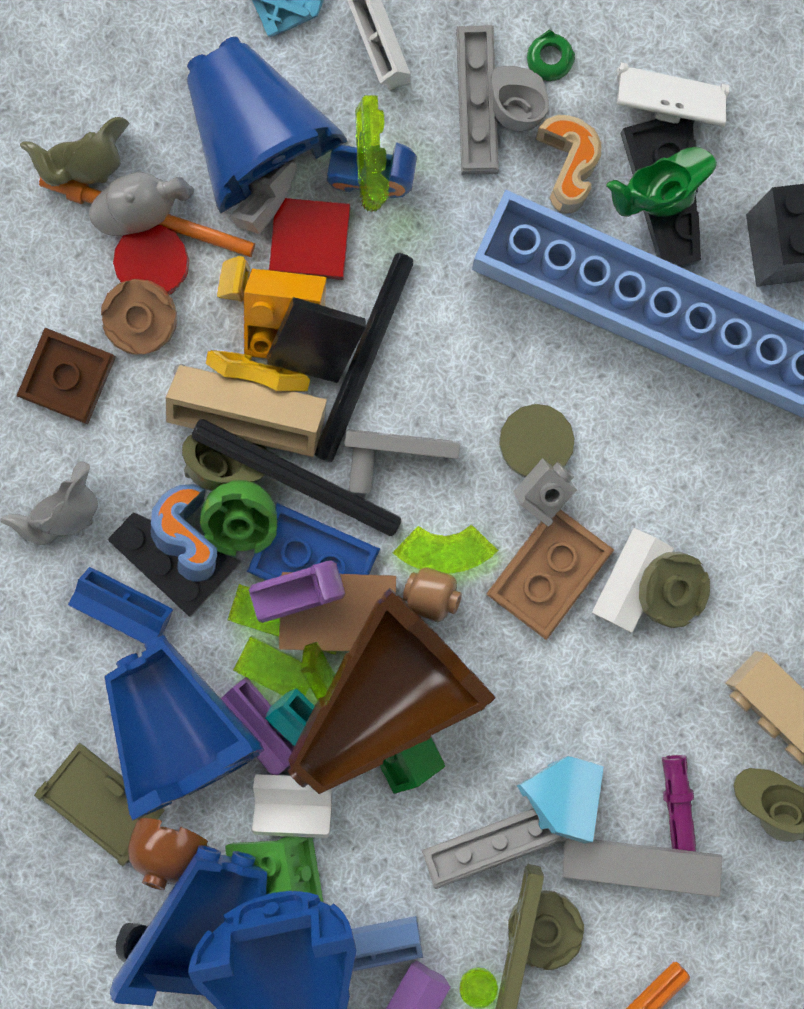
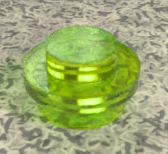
[459,967,498,1008]

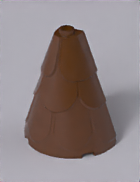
[288,588,496,794]

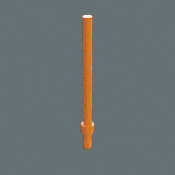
[39,177,255,257]

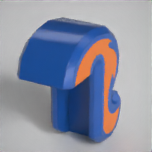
[327,142,417,198]

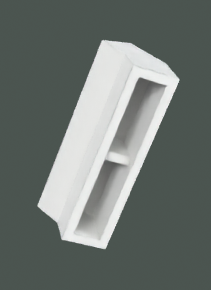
[348,0,411,90]
[592,528,674,633]

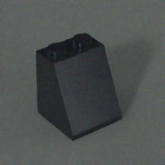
[746,184,804,287]

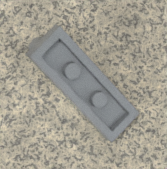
[345,429,460,493]

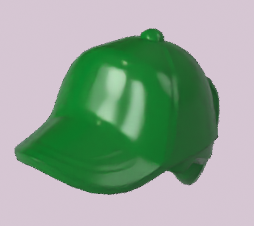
[606,147,717,217]

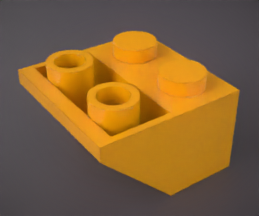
[244,268,327,359]

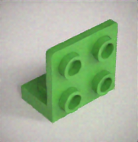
[225,836,324,902]

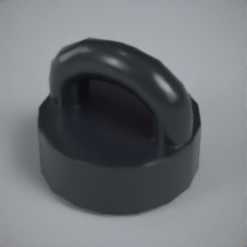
[115,923,148,962]

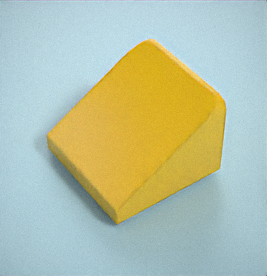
[217,256,250,302]

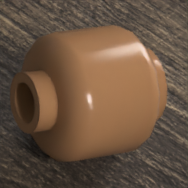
[403,567,462,622]

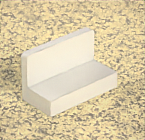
[252,774,333,838]

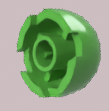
[200,480,277,556]

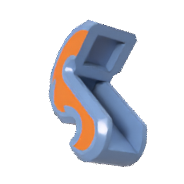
[151,484,217,582]

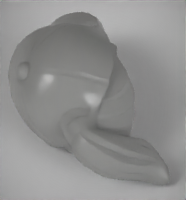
[89,171,194,236]
[0,461,98,545]

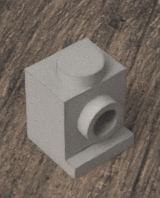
[513,458,577,527]

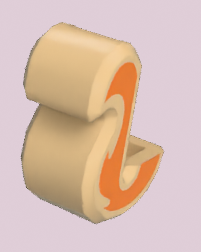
[536,115,602,214]

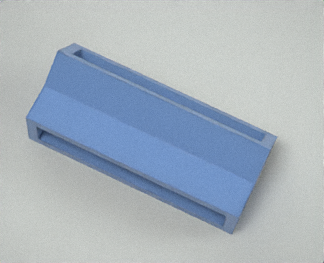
[352,916,423,972]

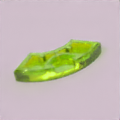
[392,524,499,574]

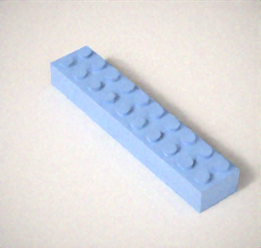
[472,190,804,418]

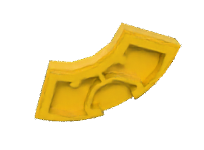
[205,350,310,391]

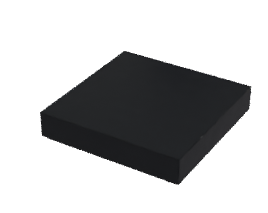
[267,297,366,383]

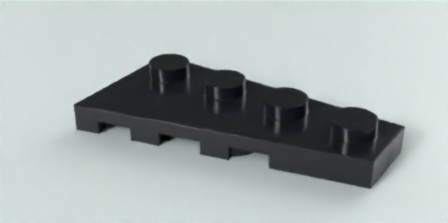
[620,118,701,268]

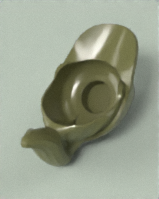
[20,117,130,186]

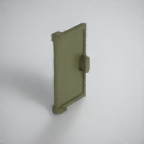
[34,743,165,867]

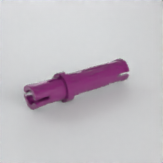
[662,755,696,852]

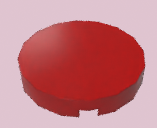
[113,225,190,295]

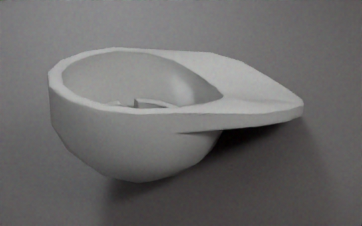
[490,66,549,132]

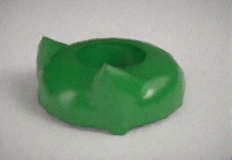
[526,30,575,81]

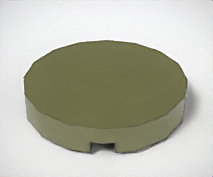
[499,404,575,477]
[639,551,710,628]
[508,890,584,970]

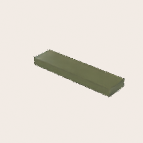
[495,864,544,1009]

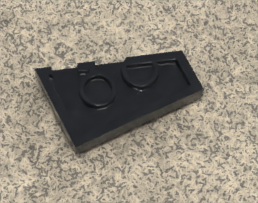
[107,512,243,617]

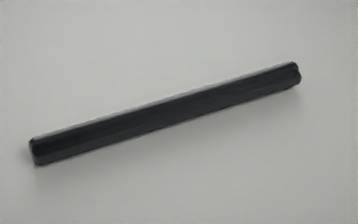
[314,253,413,462]
[191,419,401,536]

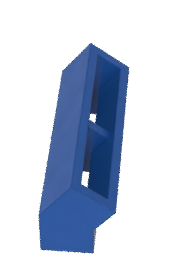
[68,567,173,644]

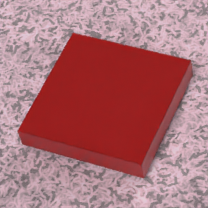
[269,198,351,280]

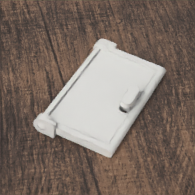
[616,62,729,127]

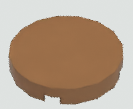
[101,279,177,354]

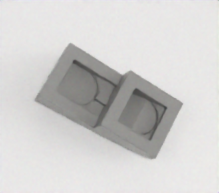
[230,160,297,234]

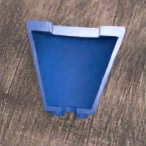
[187,36,348,214]
[104,635,264,821]
[110,845,267,1006]

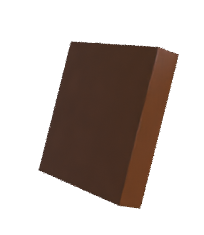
[16,328,116,425]

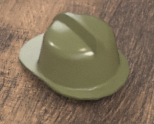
[182,434,268,491]
[733,768,804,842]

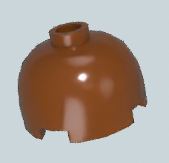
[128,818,208,890]

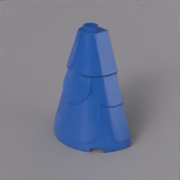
[188,891,357,1009]

